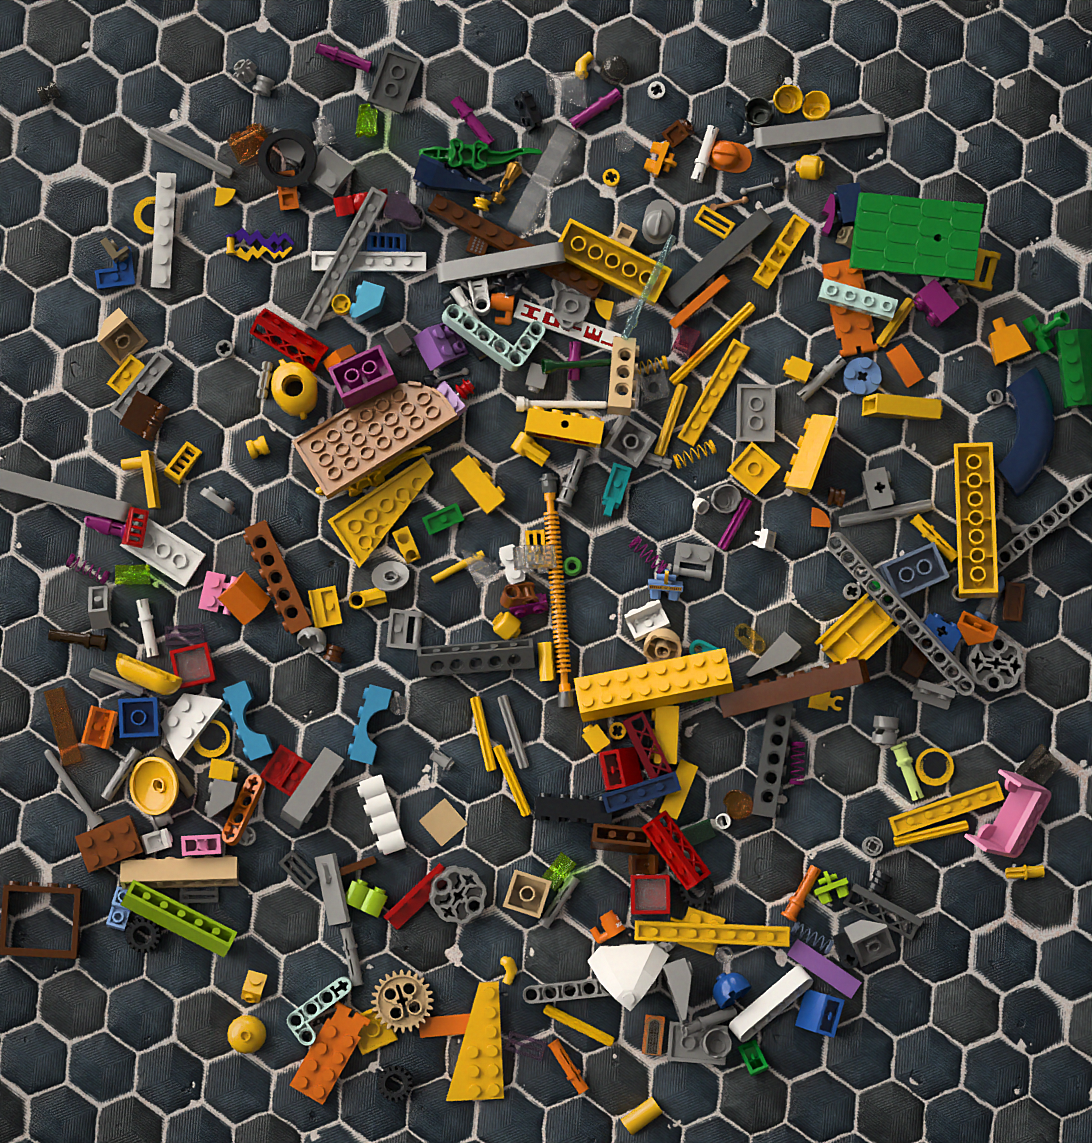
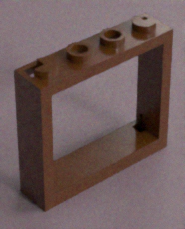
[0,881,83,959]

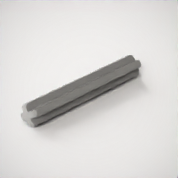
[498,695,529,769]

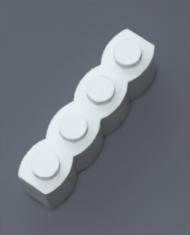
[357,775,407,855]

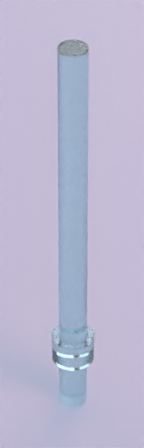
[621,234,677,341]

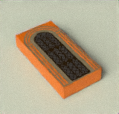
[642,1014,665,1056]

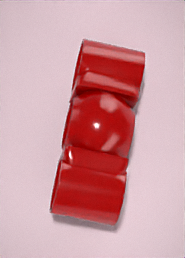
[333,188,390,217]

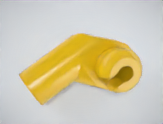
[575,51,595,80]
[500,956,518,985]

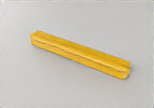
[654,383,688,457]
[470,696,496,772]
[493,745,532,817]
[893,820,969,847]
[543,1004,615,1047]

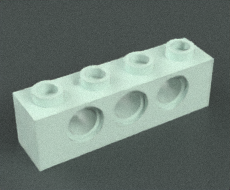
[817,278,898,322]

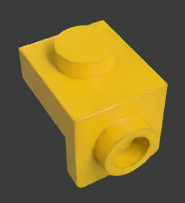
[241,970,267,1003]

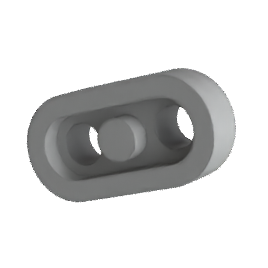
[200,486,236,515]

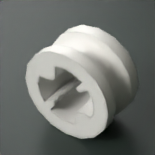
[647,81,665,100]

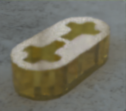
[734,623,766,654]

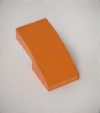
[277,170,299,211]
[886,343,924,388]

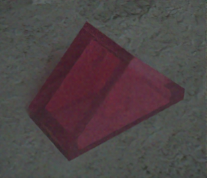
[671,324,700,359]

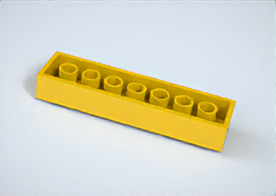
[954,442,998,599]
[574,648,734,722]

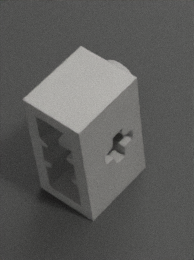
[861,467,896,510]

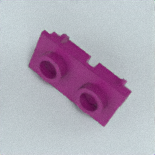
[509,593,549,618]

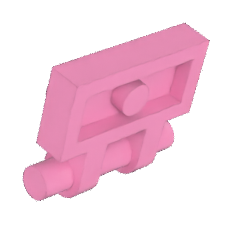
[198,571,237,615]

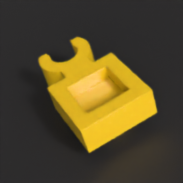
[808,692,843,711]

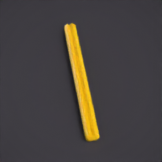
[669,302,756,386]

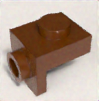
[628,855,660,875]

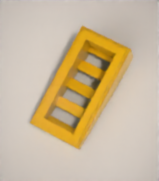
[164,441,202,485]

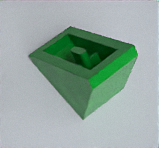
[738,1040,769,1077]

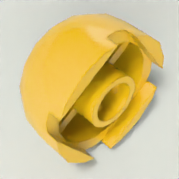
[227,1015,266,1054]

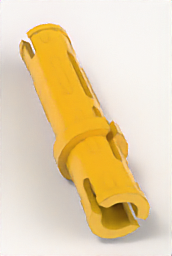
[910,514,958,562]

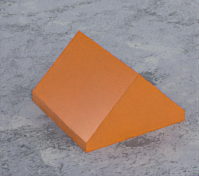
[217,571,271,625]

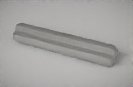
[89,668,145,697]

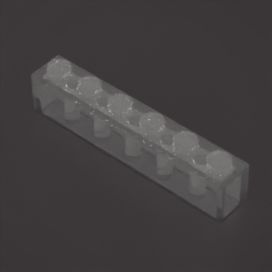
[507,124,580,238]

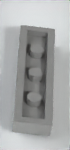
[110,351,173,419]

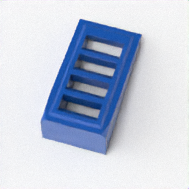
[367,232,406,252]

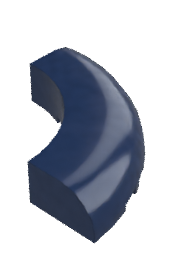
[994,366,1055,499]

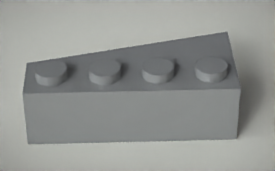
[280,747,345,830]

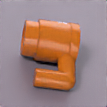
[490,292,515,325]
[589,910,626,944]

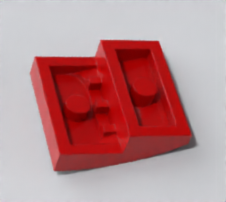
[259,744,312,797]

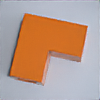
[322,344,357,372]

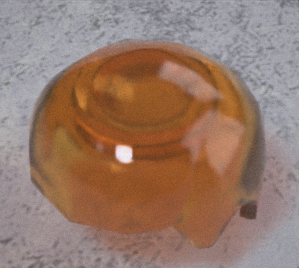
[723,789,753,820]

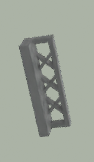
[843,883,924,940]

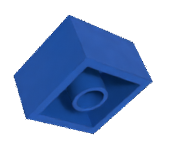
[118,697,161,738]

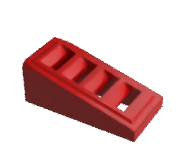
[122,507,149,548]

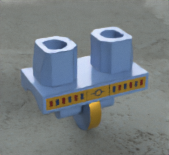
[648,569,683,601]

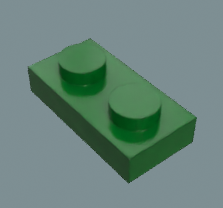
[422,502,465,536]

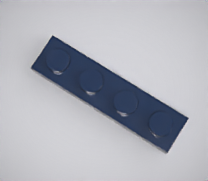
[602,771,681,813]

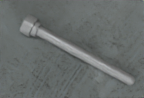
[44,749,105,830]

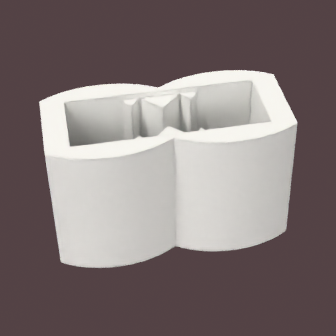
[499,544,525,584]

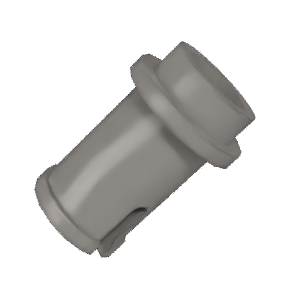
[429,749,455,771]

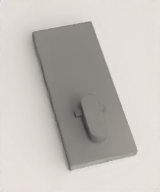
[315,853,350,926]

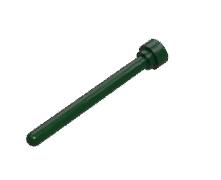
[541,357,629,374]

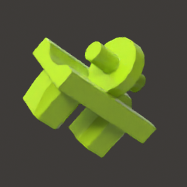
[813,871,849,905]

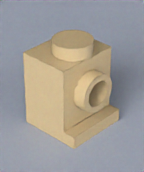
[612,222,638,248]

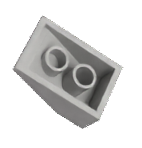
[662,958,694,1025]

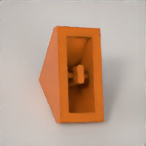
[957,611,999,646]

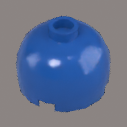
[713,972,752,1009]

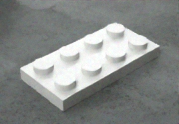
[120,515,206,587]

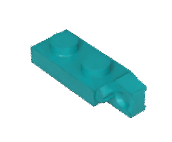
[602,463,632,517]

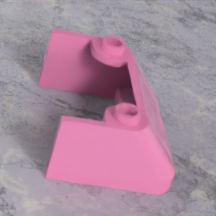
[964,769,1051,858]

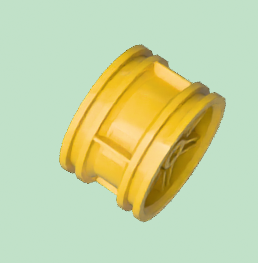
[814,592,901,664]

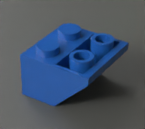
[795,989,845,1038]

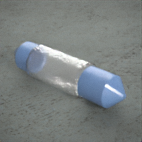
[974,576,1005,621]

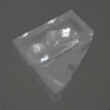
[546,70,588,108]

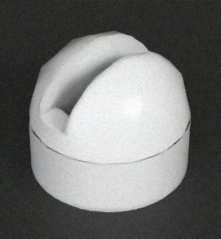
[692,498,709,515]
[715,813,732,829]

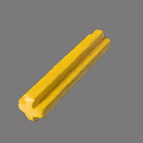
[876,297,914,348]

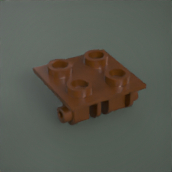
[119,391,170,442]

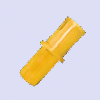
[1005,865,1045,880]

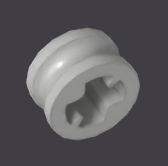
[216,340,234,358]
[843,583,861,600]

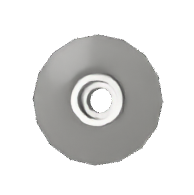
[372,561,409,592]

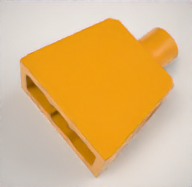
[988,317,1031,366]

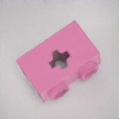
[181,834,223,856]

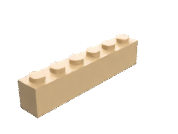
[120,855,239,889]

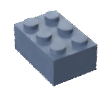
[879,542,950,598]

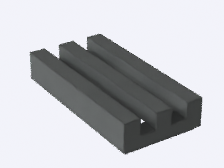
[278,850,319,891]
[179,886,219,903]

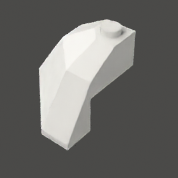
[588,942,669,1011]

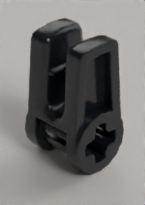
[833,932,858,969]

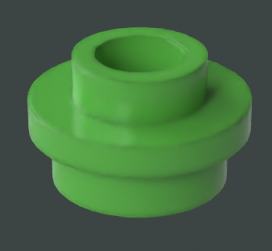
[563,557,582,576]

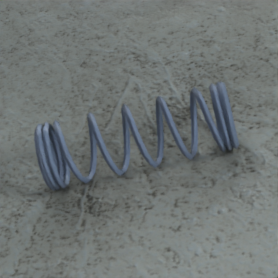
[790,921,834,954]

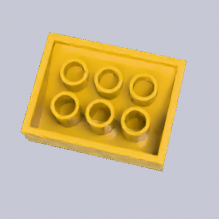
[783,414,838,495]

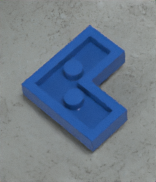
[95,246,136,290]

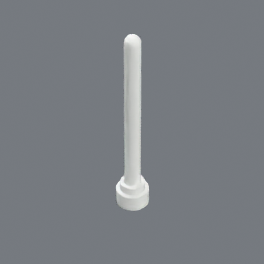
[516,396,608,412]

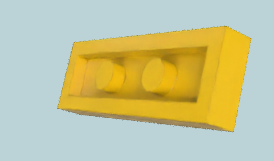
[121,450,161,509]

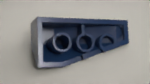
[413,154,492,196]

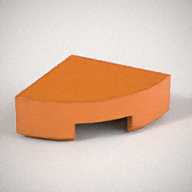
[811,507,830,528]

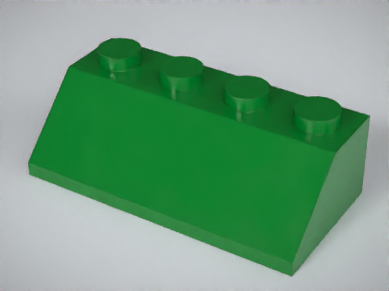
[1055,329,1092,409]

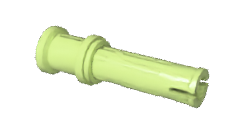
[890,742,924,801]

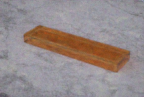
[44,687,83,766]

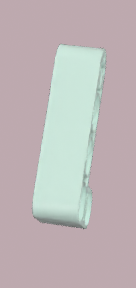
[287,976,352,1045]

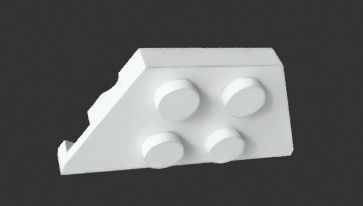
[161,693,225,761]

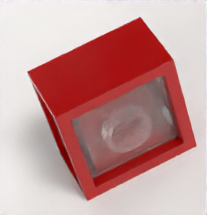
[169,642,218,689]
[630,874,670,914]

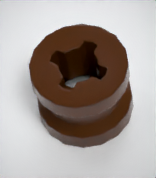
[827,486,846,508]
[323,644,345,663]

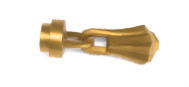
[491,161,522,205]

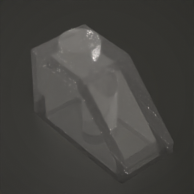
[461,549,500,588]

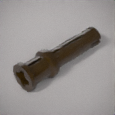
[48,628,108,652]

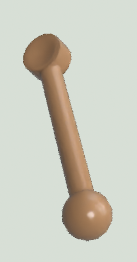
[710,196,749,211]

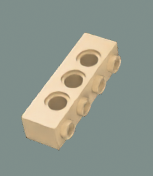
[607,336,640,416]

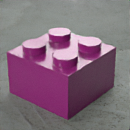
[913,279,959,328]

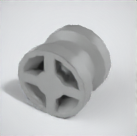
[252,75,275,97]
[239,826,257,846]

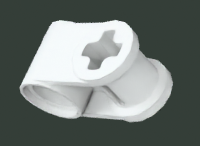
[468,278,490,316]

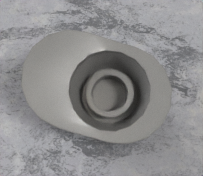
[642,199,675,244]

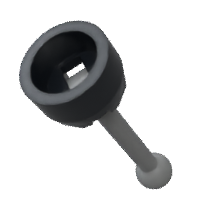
[740,174,786,195]
[423,368,469,388]

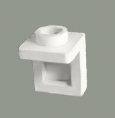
[140,828,173,855]

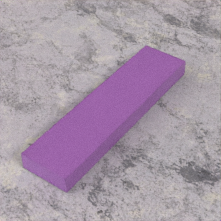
[786,939,862,998]

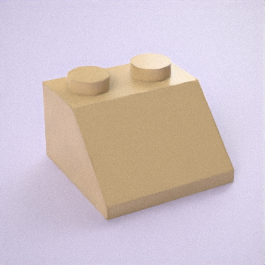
[503,870,552,918]

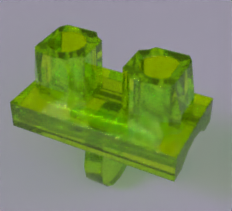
[355,103,378,138]
[115,565,150,585]
[541,852,576,891]

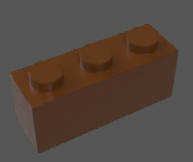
[590,823,651,855]

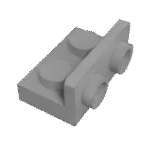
[911,679,956,710]

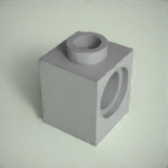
[525,362,548,393]

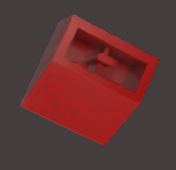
[598,747,643,792]

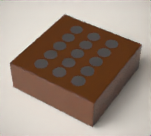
[466,235,489,256]

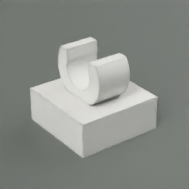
[753,529,777,552]

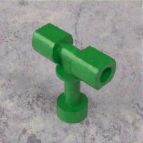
[1022,310,1070,354]

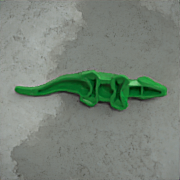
[419,138,542,171]

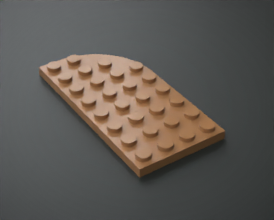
[292,381,459,499]

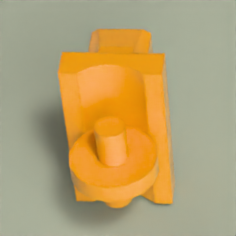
[643,141,677,178]

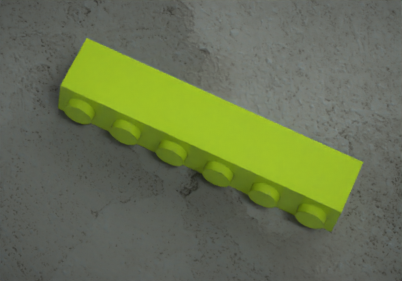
[120,879,237,957]

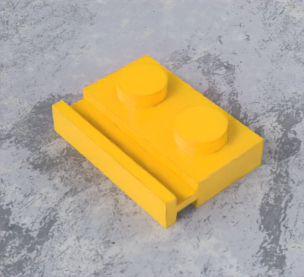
[308,586,343,628]

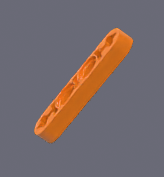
[669,274,730,330]
[221,774,265,846]

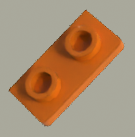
[81,705,119,749]

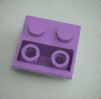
[413,322,469,371]

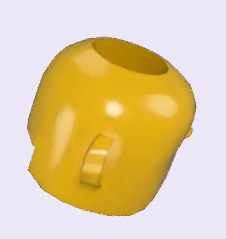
[271,359,318,420]

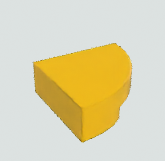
[214,187,236,207]
[595,298,614,321]

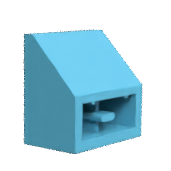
[349,281,387,324]

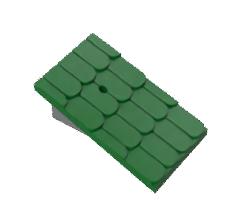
[849,193,984,281]

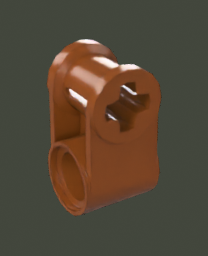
[500,582,539,609]

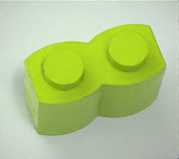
[345,879,388,918]

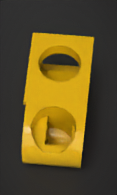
[392,526,421,564]

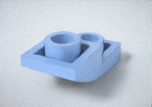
[106,886,131,931]

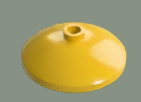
[129,757,179,815]

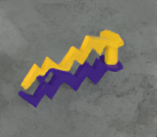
[226,227,294,262]

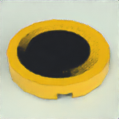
[134,196,156,235]
[193,719,231,758]
[915,748,954,786]

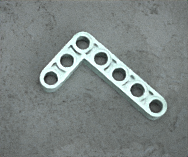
[442,304,545,372]

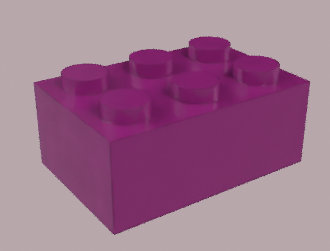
[328,344,398,409]

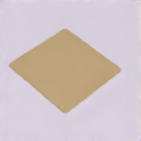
[419,798,467,846]

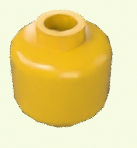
[796,155,825,180]
[492,612,521,640]

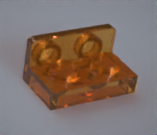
[227,123,268,164]

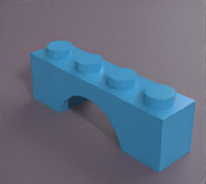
[223,680,275,761]
[347,684,393,765]

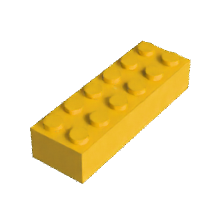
[558,218,672,307]

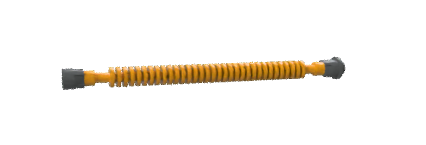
[539,473,574,708]

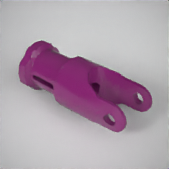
[84,516,126,539]

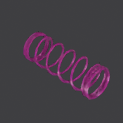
[628,536,668,574]
[66,553,110,585]
[789,742,806,785]

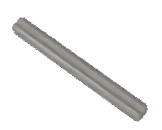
[147,127,234,178]
[838,499,933,527]

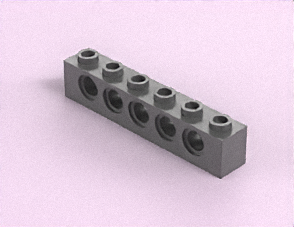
[417,638,535,677]
[751,702,796,818]

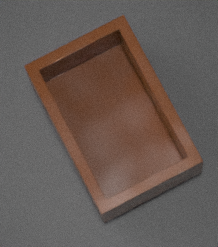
[75,815,144,873]

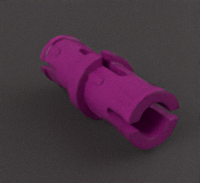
[567,341,582,381]

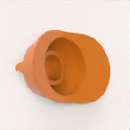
[708,141,752,173]

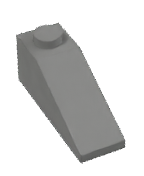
[745,631,801,678]

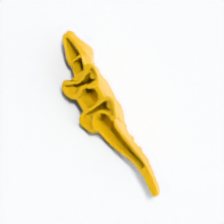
[315,446,432,497]

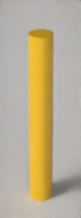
[431,550,485,584]

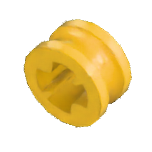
[603,169,620,187]
[472,197,491,212]
[609,722,626,740]

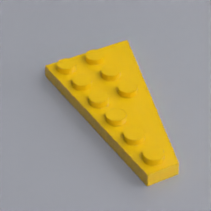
[327,457,434,569]
[446,981,504,1101]

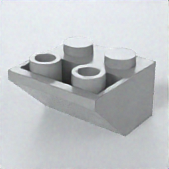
[204,779,240,818]

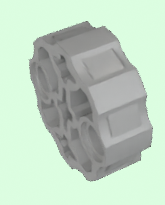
[966,635,1025,692]
[429,865,487,924]

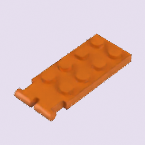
[821,259,878,357]
[289,1001,371,1105]

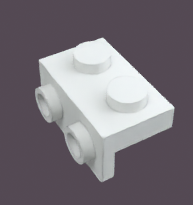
[624,600,671,642]

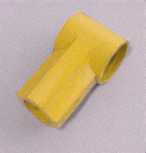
[510,432,551,467]
[349,588,387,610]

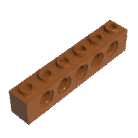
[243,520,313,635]

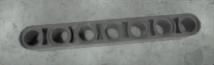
[664,208,774,308]

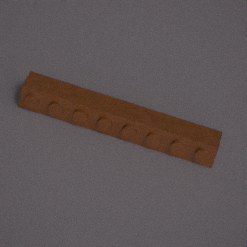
[718,656,871,718]

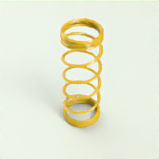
[627,355,669,378]
[673,440,717,469]

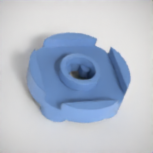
[843,357,882,396]

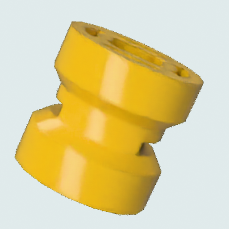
[332,294,351,316]
[246,435,270,460]

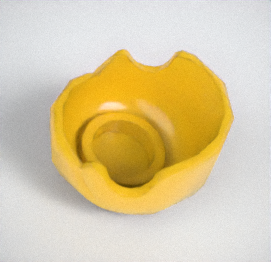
[773,85,804,114]
[802,91,831,121]

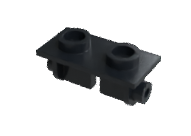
[514,91,542,133]

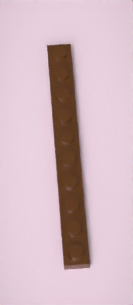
[427,194,604,300]

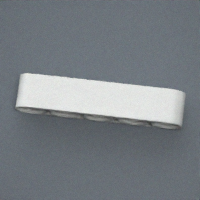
[729,966,813,1042]

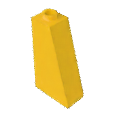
[862,393,943,421]

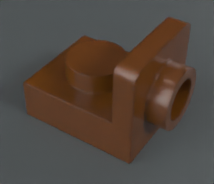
[661,118,694,148]

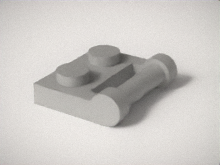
[672,542,715,581]
[386,609,425,650]

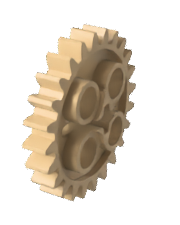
[371,970,434,1034]

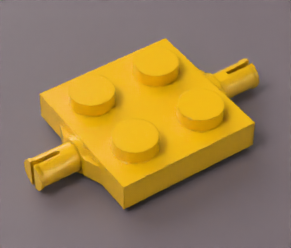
[669,906,731,956]

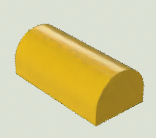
[537,642,556,682]
[621,1096,663,1135]

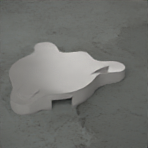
[551,279,592,330]

